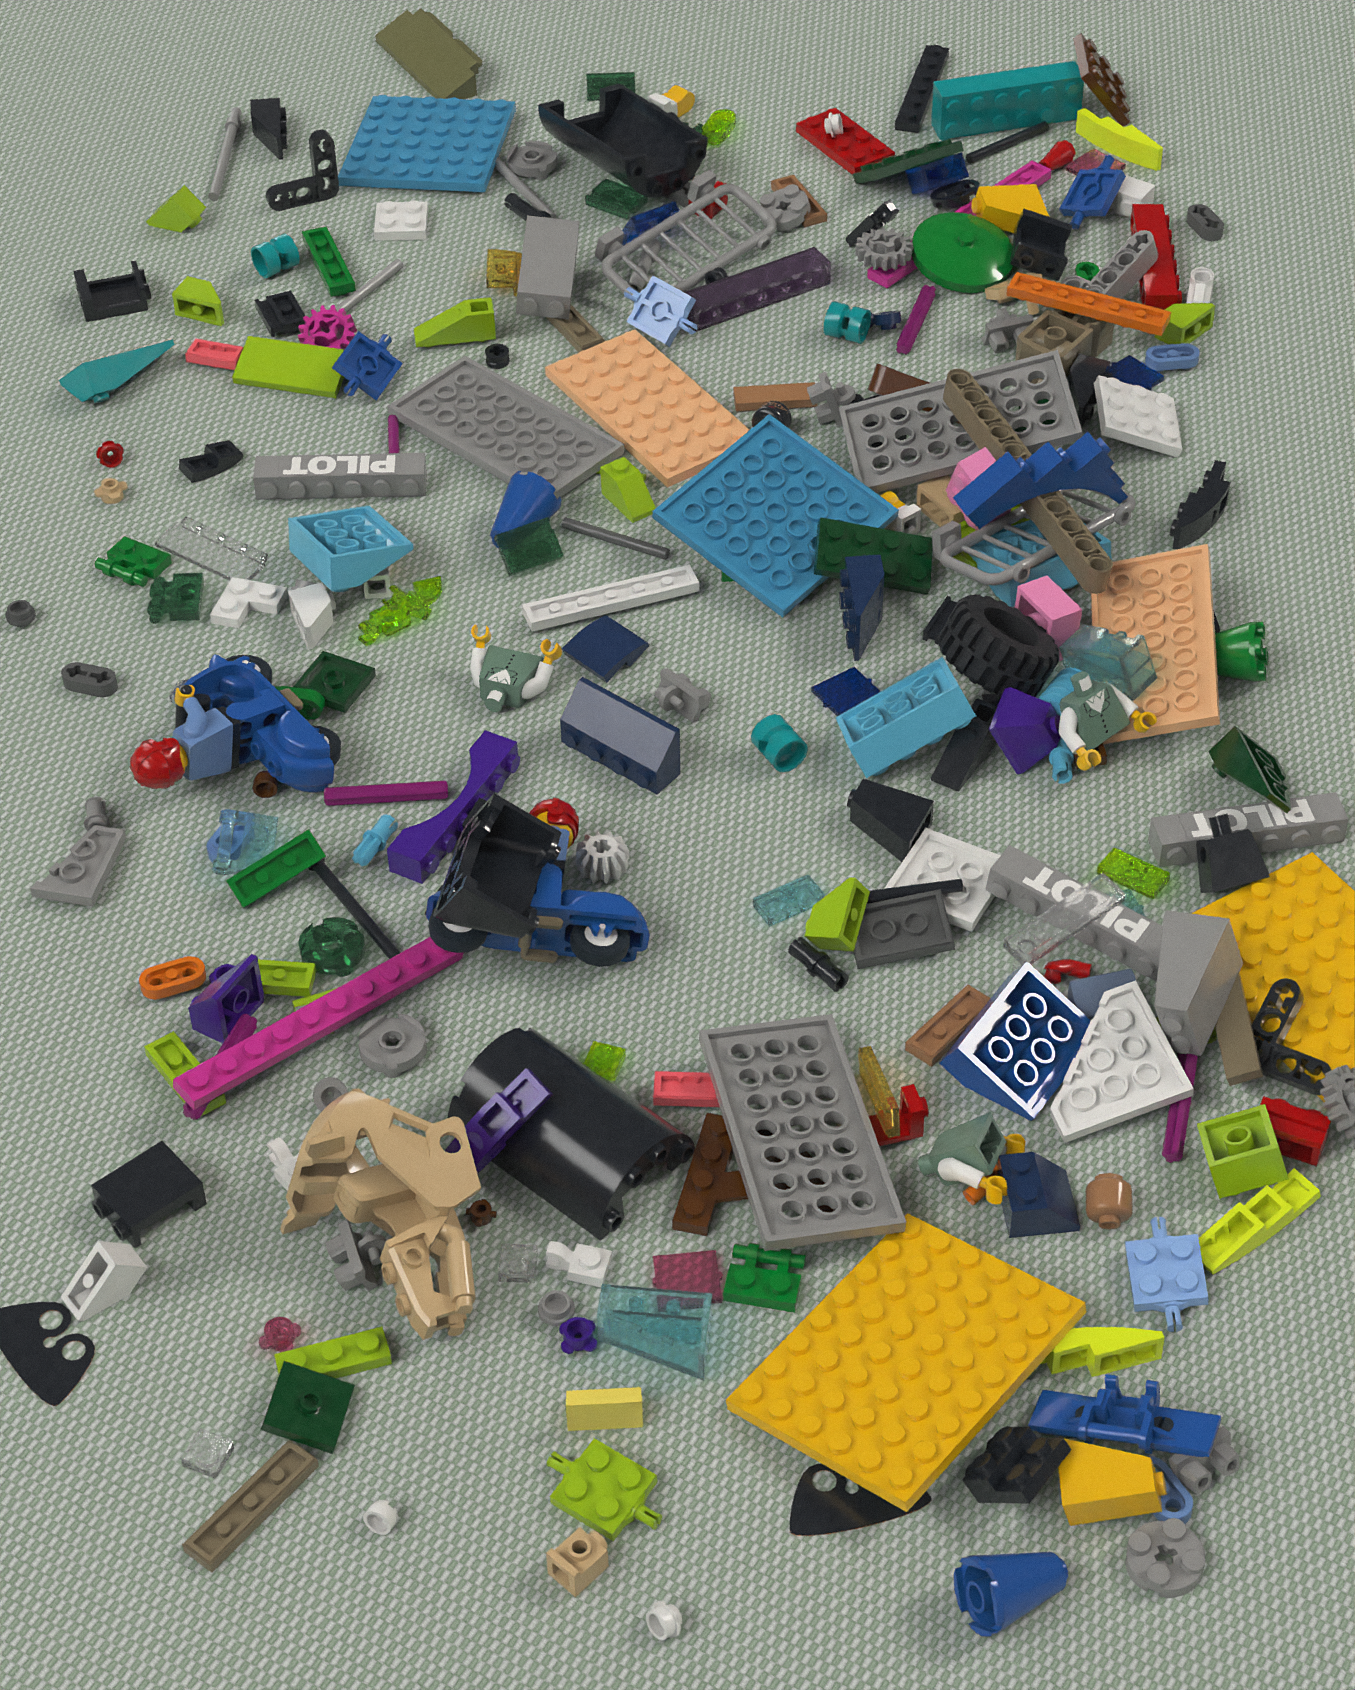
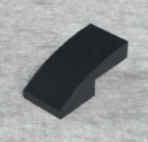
[178,440,243,483]

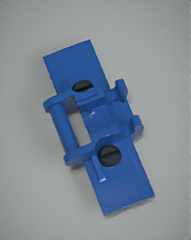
[1028,1374,1221,1458]

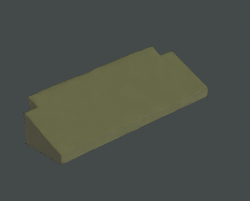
[375,8,482,99]

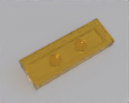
[858,1046,900,1138]

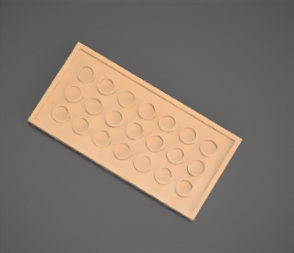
[545,329,750,487]
[1091,544,1220,744]

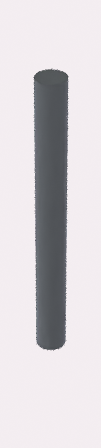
[562,517,670,560]

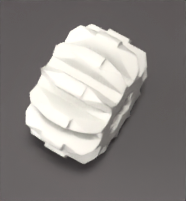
[575,831,629,884]

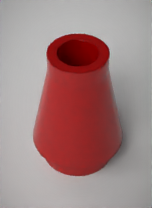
[1039,140,1076,171]

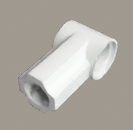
[1186,267,1214,304]

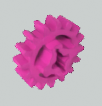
[298,305,357,350]

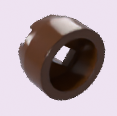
[252,770,278,798]

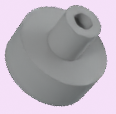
[313,1077,348,1111]

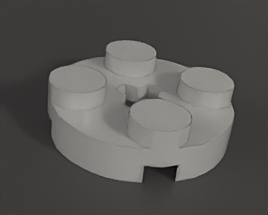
[507,141,557,180]
[760,184,811,231]
[358,1014,427,1078]
[1125,1518,1205,1598]

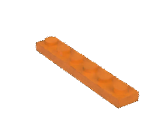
[1006,272,1171,336]

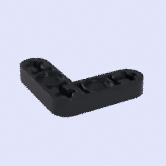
[265,129,339,211]
[1252,978,1332,1095]

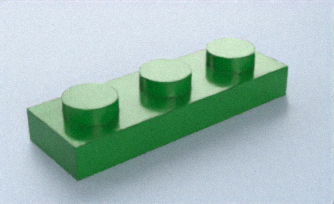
[226,829,326,908]

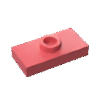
[185,339,243,370]
[653,1071,720,1107]

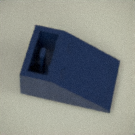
[839,555,884,661]

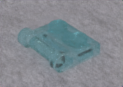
[212,809,278,875]

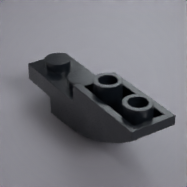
[1170,460,1231,550]

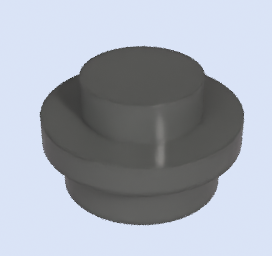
[5,600,36,627]

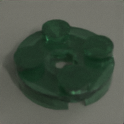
[298,917,366,977]

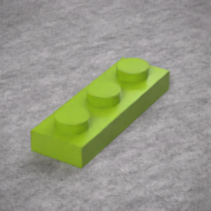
[144,1031,226,1116]
[274,1326,392,1379]

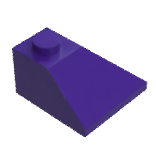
[989,687,1061,775]
[188,954,265,1044]

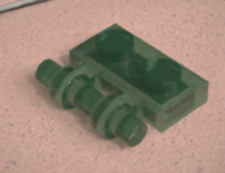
[147,573,204,624]

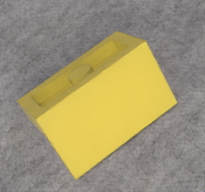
[566,1387,643,1431]

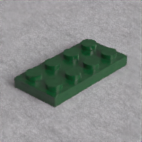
[853,138,964,184]
[814,517,933,595]

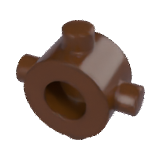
[466,1199,497,1227]

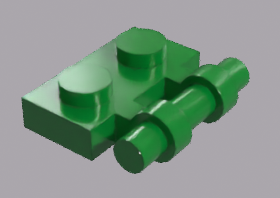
[94,536,172,587]
[723,1242,806,1313]

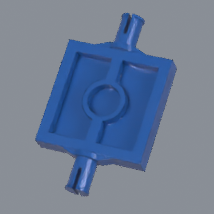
[1059,155,1126,230]
[332,331,403,400]

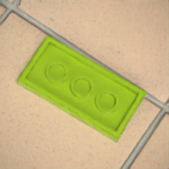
[232,336,344,398]

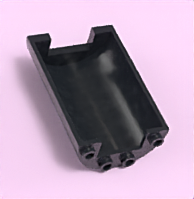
[538,84,708,198]
[448,1027,695,1241]

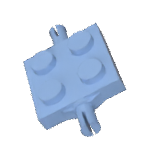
[624,275,698,347]
[1125,1217,1208,1332]

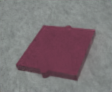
[1065,148,1126,176]
[652,1250,723,1309]

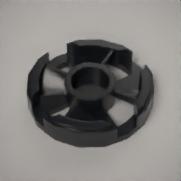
[930,179,980,209]

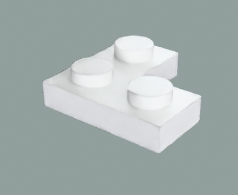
[210,577,288,628]

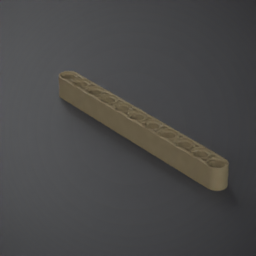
[943,368,1113,594]

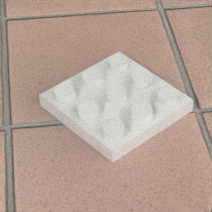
[1094,375,1183,458]
[884,828,1001,932]

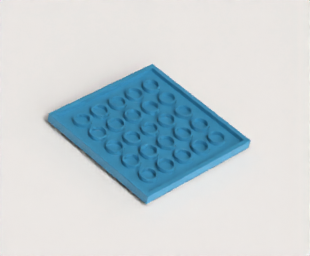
[338,95,516,192]
[652,414,899,618]

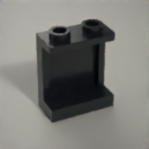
[1010,208,1072,281]
[73,260,151,322]
[91,1141,207,1248]

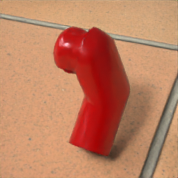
[1043,959,1092,984]

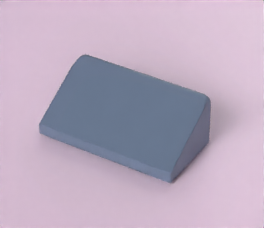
[1067,969,1136,1019]

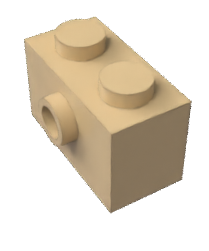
[916,475,965,527]

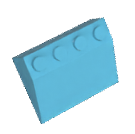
[288,505,413,592]
[969,520,1112,607]
[835,657,976,778]

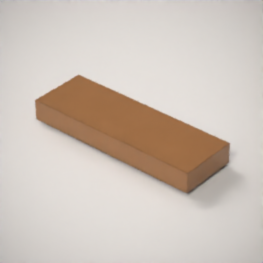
[771,175,827,227]
[733,382,818,412]
[905,984,990,1067]

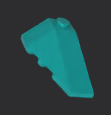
[59,340,175,403]

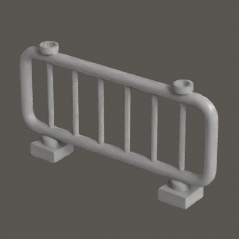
[595,169,777,303]
[932,489,1136,585]

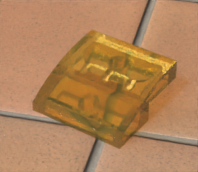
[486,249,522,296]

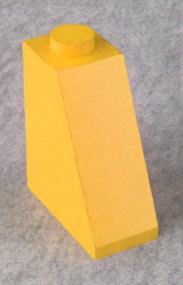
[971,184,1049,233]
[1058,1438,1167,1526]

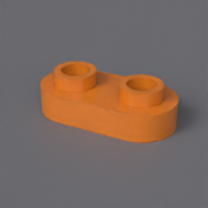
[139,956,206,1000]

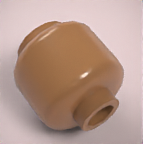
[1086,1173,1133,1229]

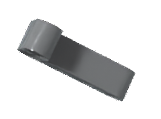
[1061,230,1158,299]

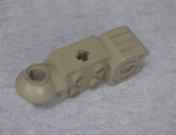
[1015,288,1114,384]

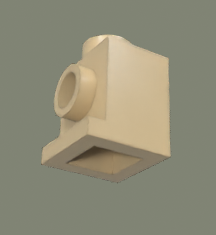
[546,1527,609,1597]

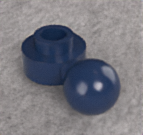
[869,311,902,330]

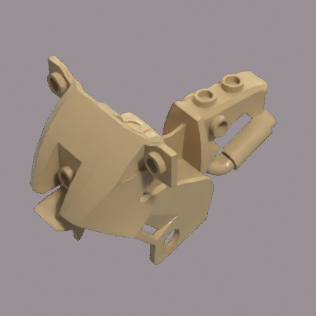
[280,1088,481,1340]

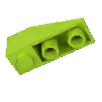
[413,297,496,347]

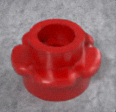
[96,440,124,468]

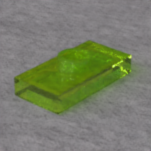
[1097,848,1170,900]

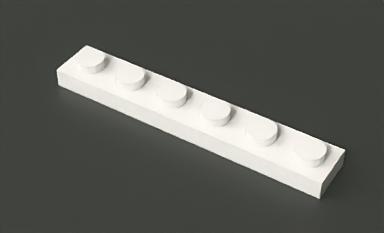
[522,565,700,632]

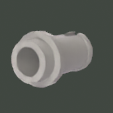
[84,796,110,831]

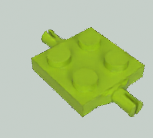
[546,1438,662,1542]

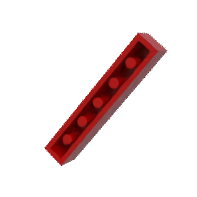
[1130,204,1182,310]

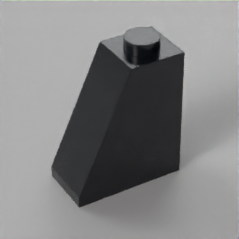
[847,778,934,862]

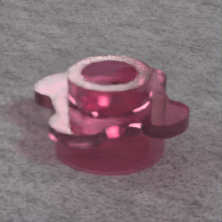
[259,1317,302,1352]

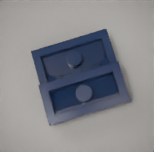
[562,615,649,683]

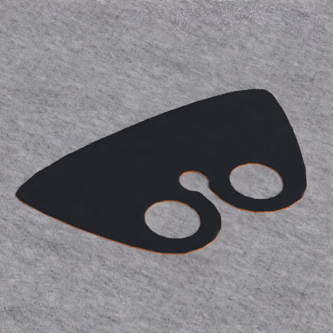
[0,1302,95,1406]
[789,1463,932,1536]

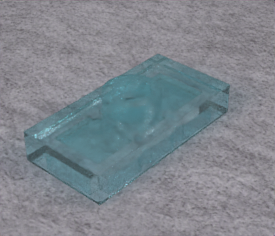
[753,874,825,927]

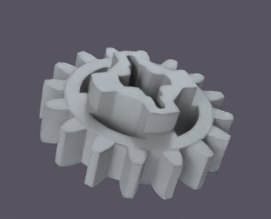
[855,228,913,271]
[1320,1065,1355,1140]

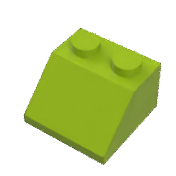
[1197,1104,1289,1199]

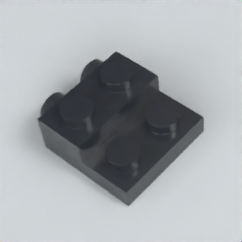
[962,1426,1072,1504]

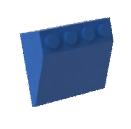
[939,961,1091,1121]

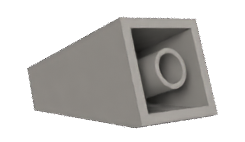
[516,215,580,320]
[1154,910,1243,1056]

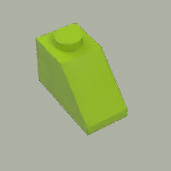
[146,185,206,233]
[172,276,224,326]
[1154,303,1215,345]
[600,457,656,523]
[804,877,870,952]

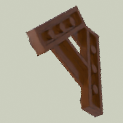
[672,1108,835,1236]

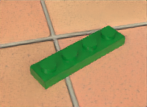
[302,226,356,297]

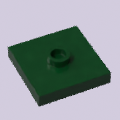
[293,651,376,713]
[260,1361,355,1454]

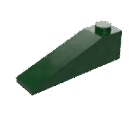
[1208,726,1291,814]

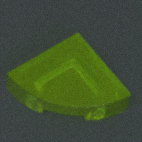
[412,576,442,608]

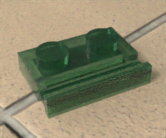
[586,72,636,101]
[585,178,648,220]
[494,517,564,577]

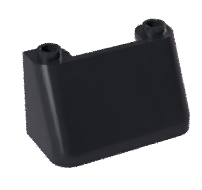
[434,793,562,938]

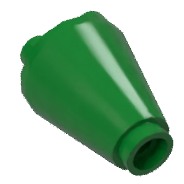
[1215,622,1269,682]

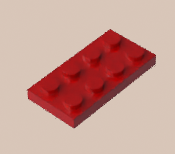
[796,107,895,175]

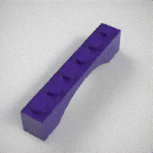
[387,730,520,884]

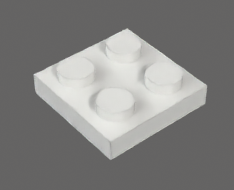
[374,200,428,241]

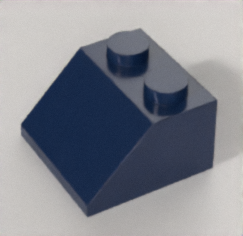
[997,1152,1081,1238]

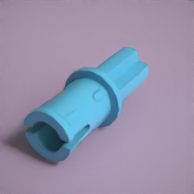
[1049,738,1074,784]
[352,814,398,866]

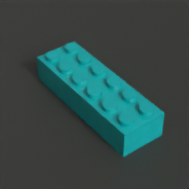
[931,61,1084,140]

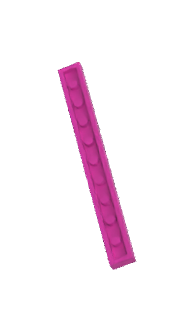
[867,160,1052,288]
[173,937,463,1110]

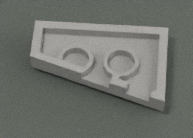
[30,825,126,907]

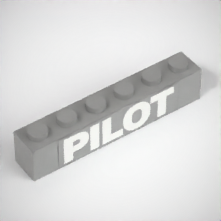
[253,453,427,500]
[1148,792,1349,867]
[985,845,1163,982]

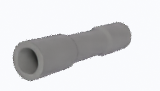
[628,239,661,292]

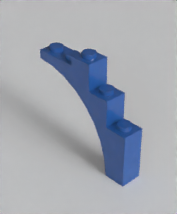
[953,432,1128,529]

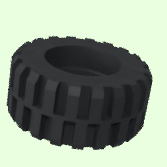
[938,594,1059,697]

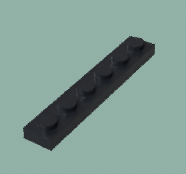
[895,45,949,133]

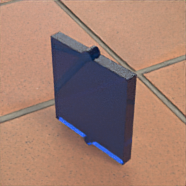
[1109,355,1165,391]
[811,667,881,716]

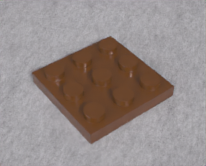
[1073,33,1130,127]

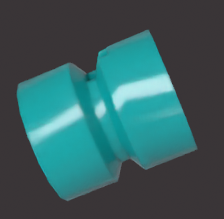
[251,233,300,279]
[823,301,871,344]
[751,714,808,772]

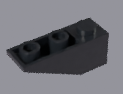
[250,98,287,160]
[1069,353,1113,429]
[931,698,997,792]

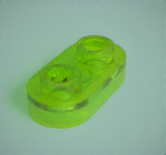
[702,109,736,145]

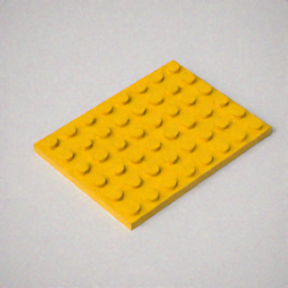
[1191,852,1355,1102]
[726,1213,1086,1512]

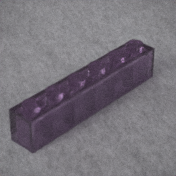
[684,247,831,332]

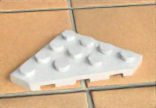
[1050,980,1194,1143]

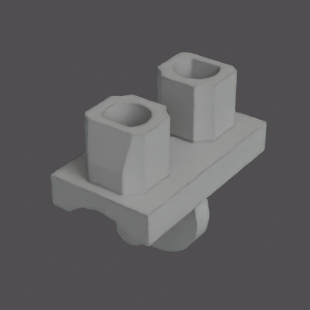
[981,308,1034,353]
[807,372,856,427]
[654,668,711,722]
[325,1219,386,1291]
[1169,1426,1239,1495]

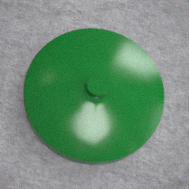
[911,212,1013,293]

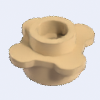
[94,478,128,504]

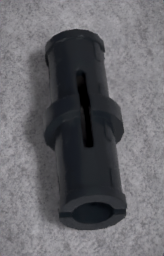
[788,937,849,992]

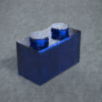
[905,152,969,195]

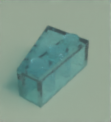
[1059,624,1157,701]
[597,1284,712,1381]

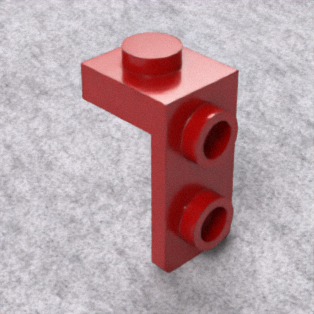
[869,1084,929,1146]

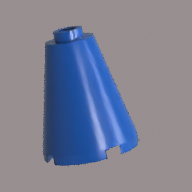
[490,471,562,551]
[953,1552,1068,1637]

